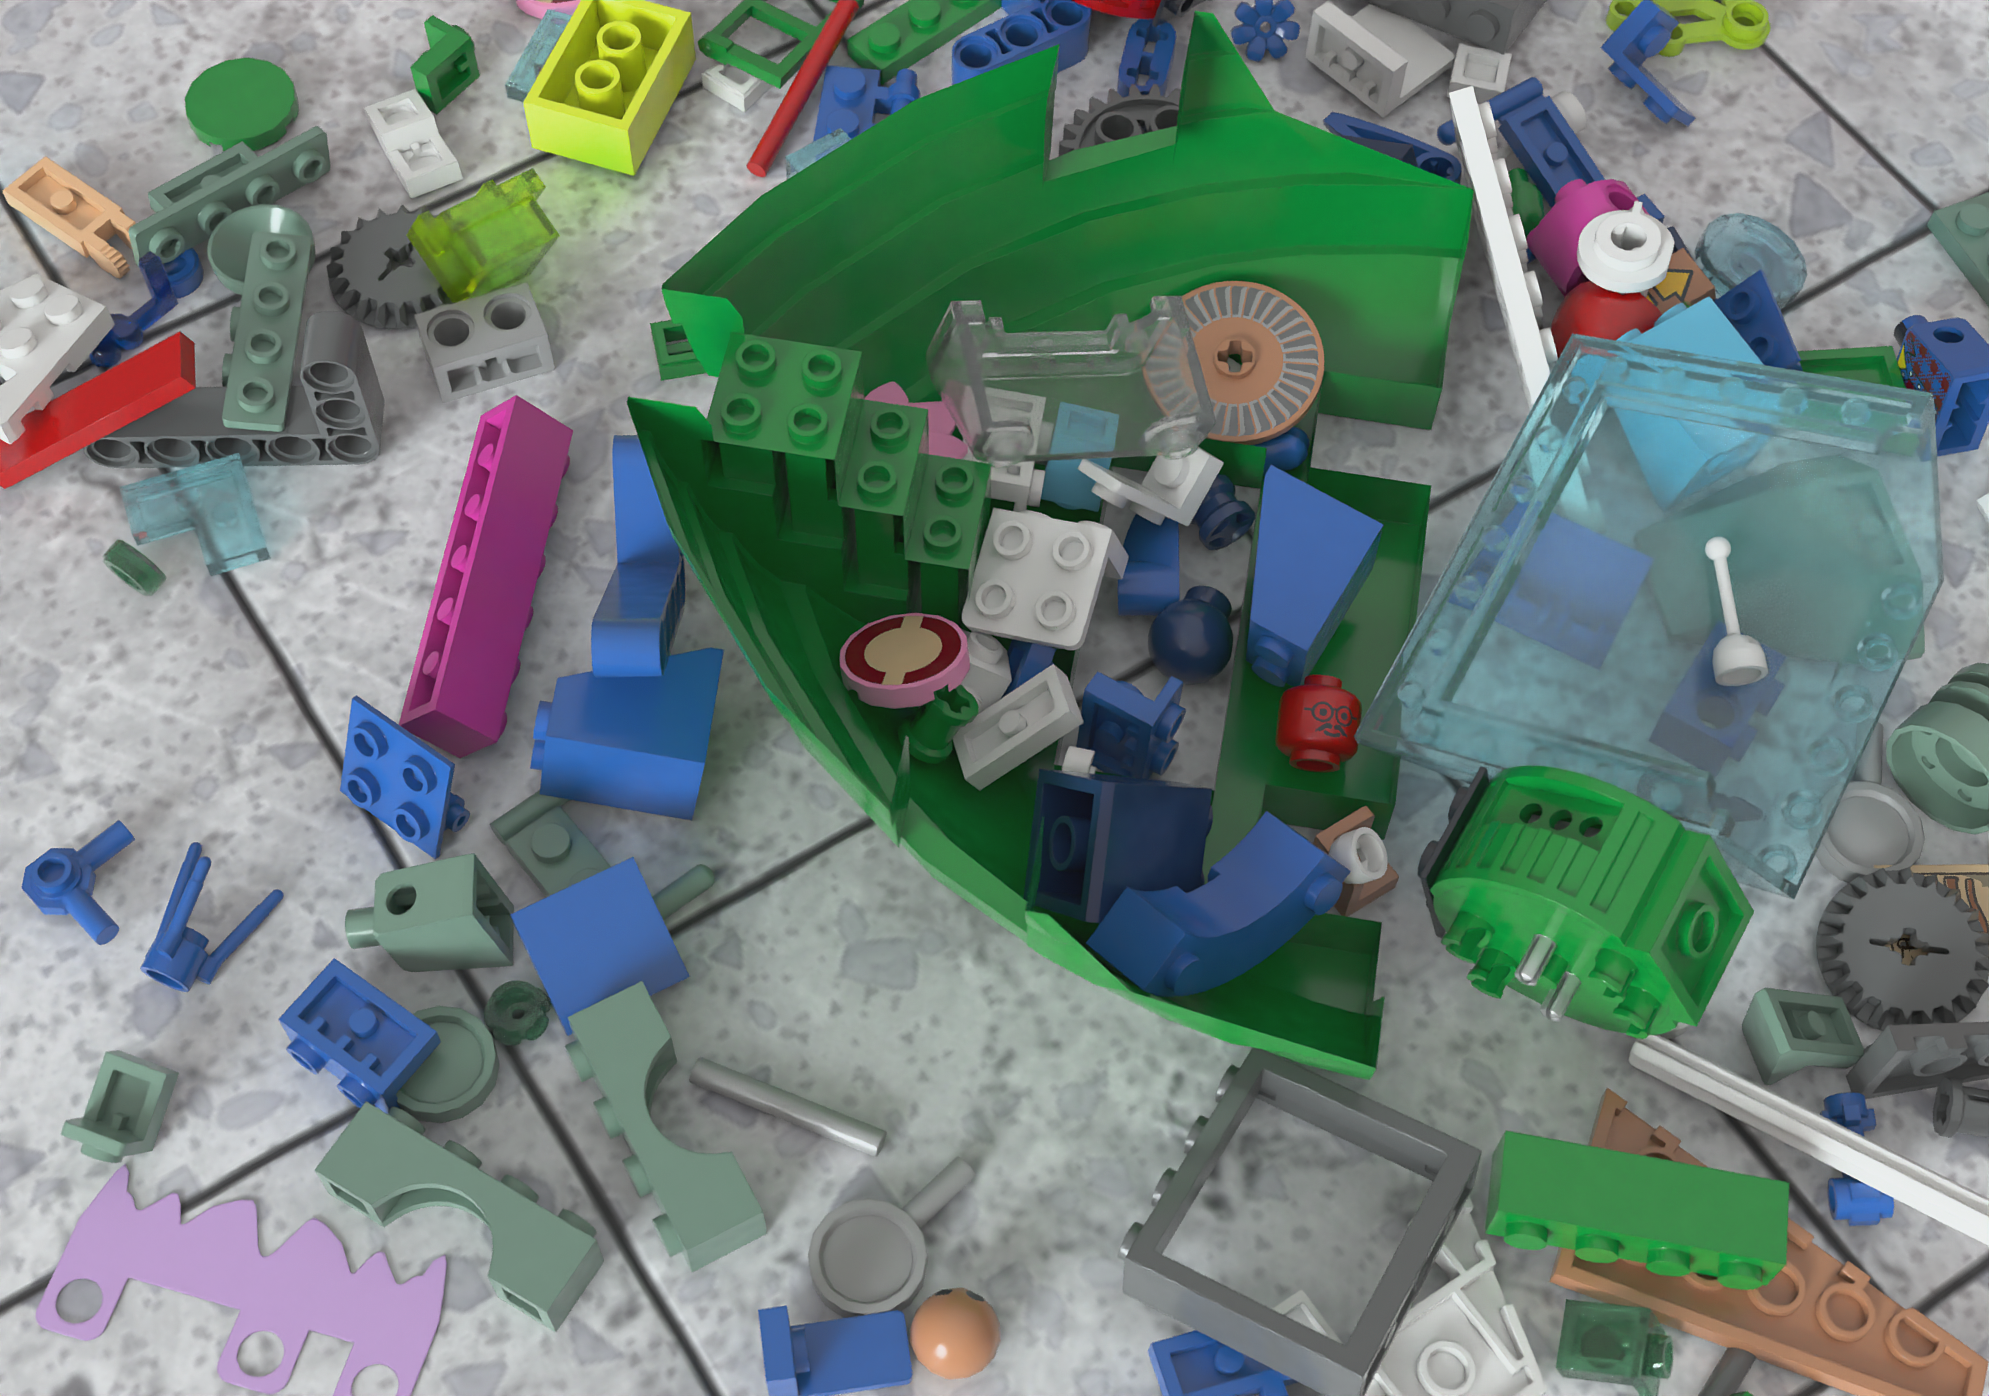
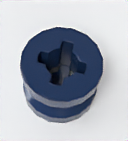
[1190,475,1255,550]

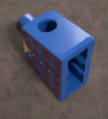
[1893,315,1989,459]

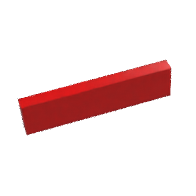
[0,331,196,489]

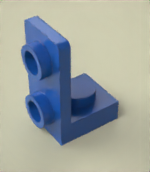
[1600,0,1696,126]
[758,1305,913,1396]

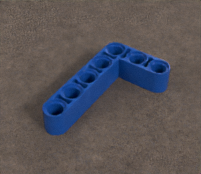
[952,0,1091,85]
[591,435,685,678]

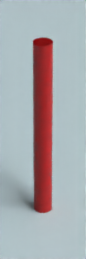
[746,0,859,177]

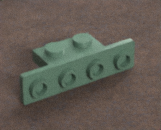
[128,126,331,273]
[222,231,312,432]

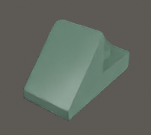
[1742,987,1864,1085]

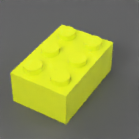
[523,0,696,176]

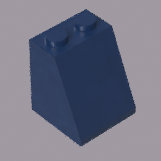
[1023,768,1213,923]

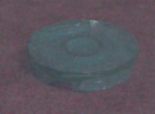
[1694,213,1807,310]

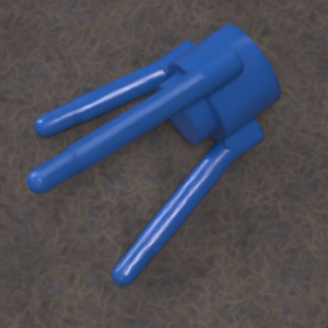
[140,842,284,992]

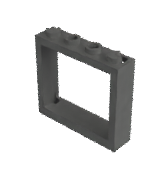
[1118,1047,1482,1396]

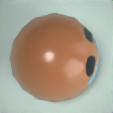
[910,1287,1001,1380]

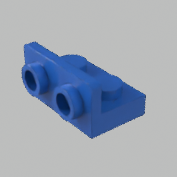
[1076,671,1186,779]
[278,958,441,1113]

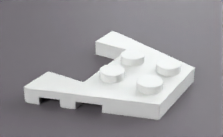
[0,274,115,445]
[1272,1196,1548,1396]

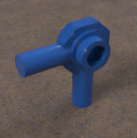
[21,820,135,945]

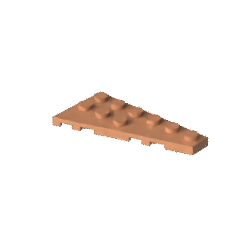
[1549,1088,1989,1396]

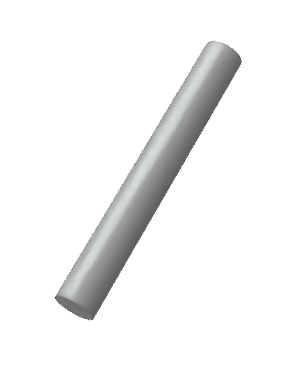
[689,1057,887,1157]

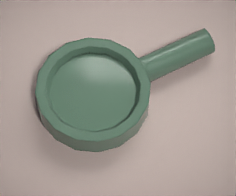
[396,1006,500,1123]

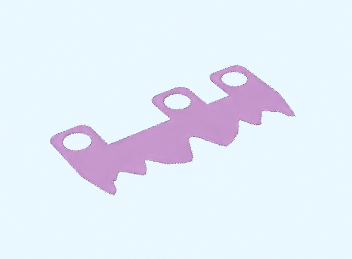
[36,1164,447,1396]

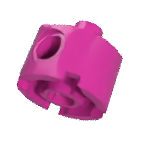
[1526,179,1649,297]

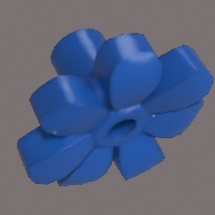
[1231,0,1300,62]

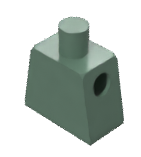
[345,853,514,972]

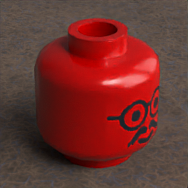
[1275,675,1362,773]

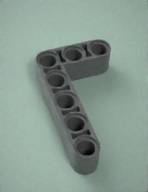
[84,311,385,468]

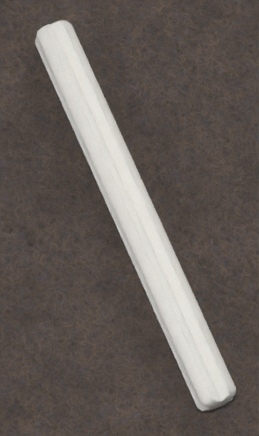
[1629,1035,1989,1246]

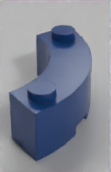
[1086,811,1351,997]

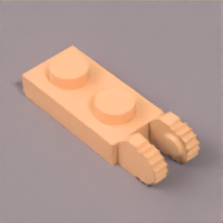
[2,156,136,279]

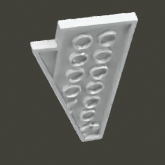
[1449,86,1605,536]

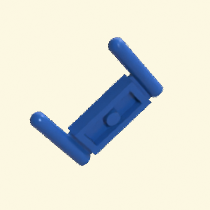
[1437,77,1606,264]

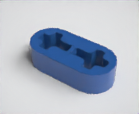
[1117,19,1176,98]

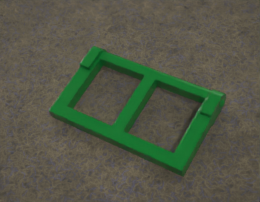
[698,0,864,89]

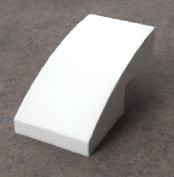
[364,89,463,199]

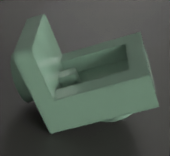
[61,1050,179,1163]

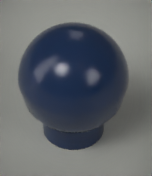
[1148,585,1233,685]

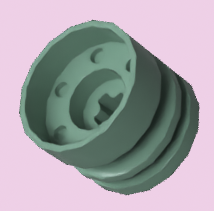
[1886,663,1989,835]

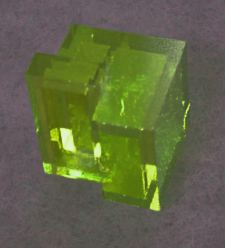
[406,168,560,303]

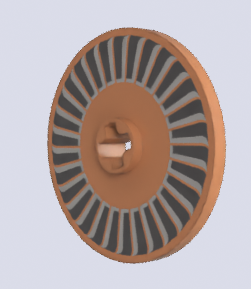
[1146,281,1324,445]

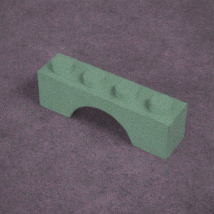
[565,981,767,1272]
[314,1101,604,1332]

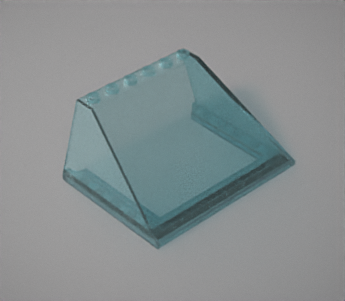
[1354,333,1944,899]

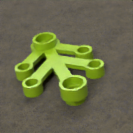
[1606,0,1770,57]

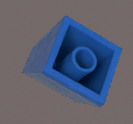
[1246,465,1383,687]
[530,647,724,821]

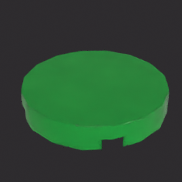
[185,58,299,151]

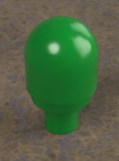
[1508,168,1545,238]

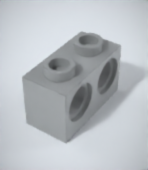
[414,282,555,403]

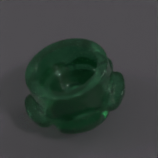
[484,980,551,1046]

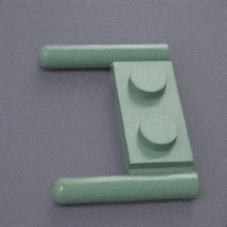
[490,790,715,921]

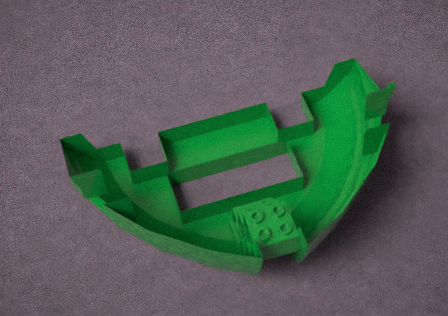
[627,11,1474,1080]

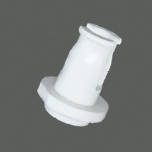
[1577,201,1675,297]

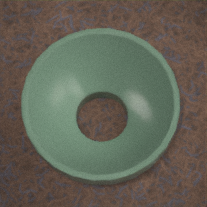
[207,204,316,295]

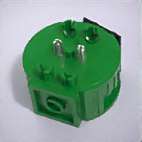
[1417,765,1754,1039]

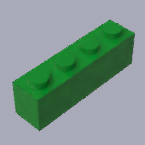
[1485,1130,1789,1290]

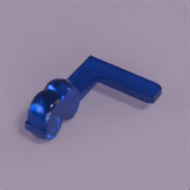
[89,251,179,367]

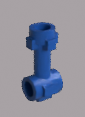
[1820,1093,1894,1226]

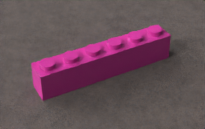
[398,395,573,758]

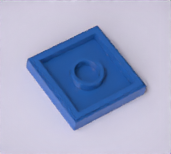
[510,857,690,1036]

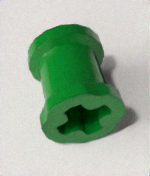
[898,684,979,764]

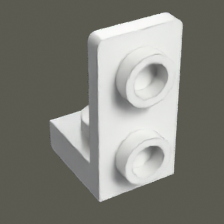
[1077,432,1224,526]

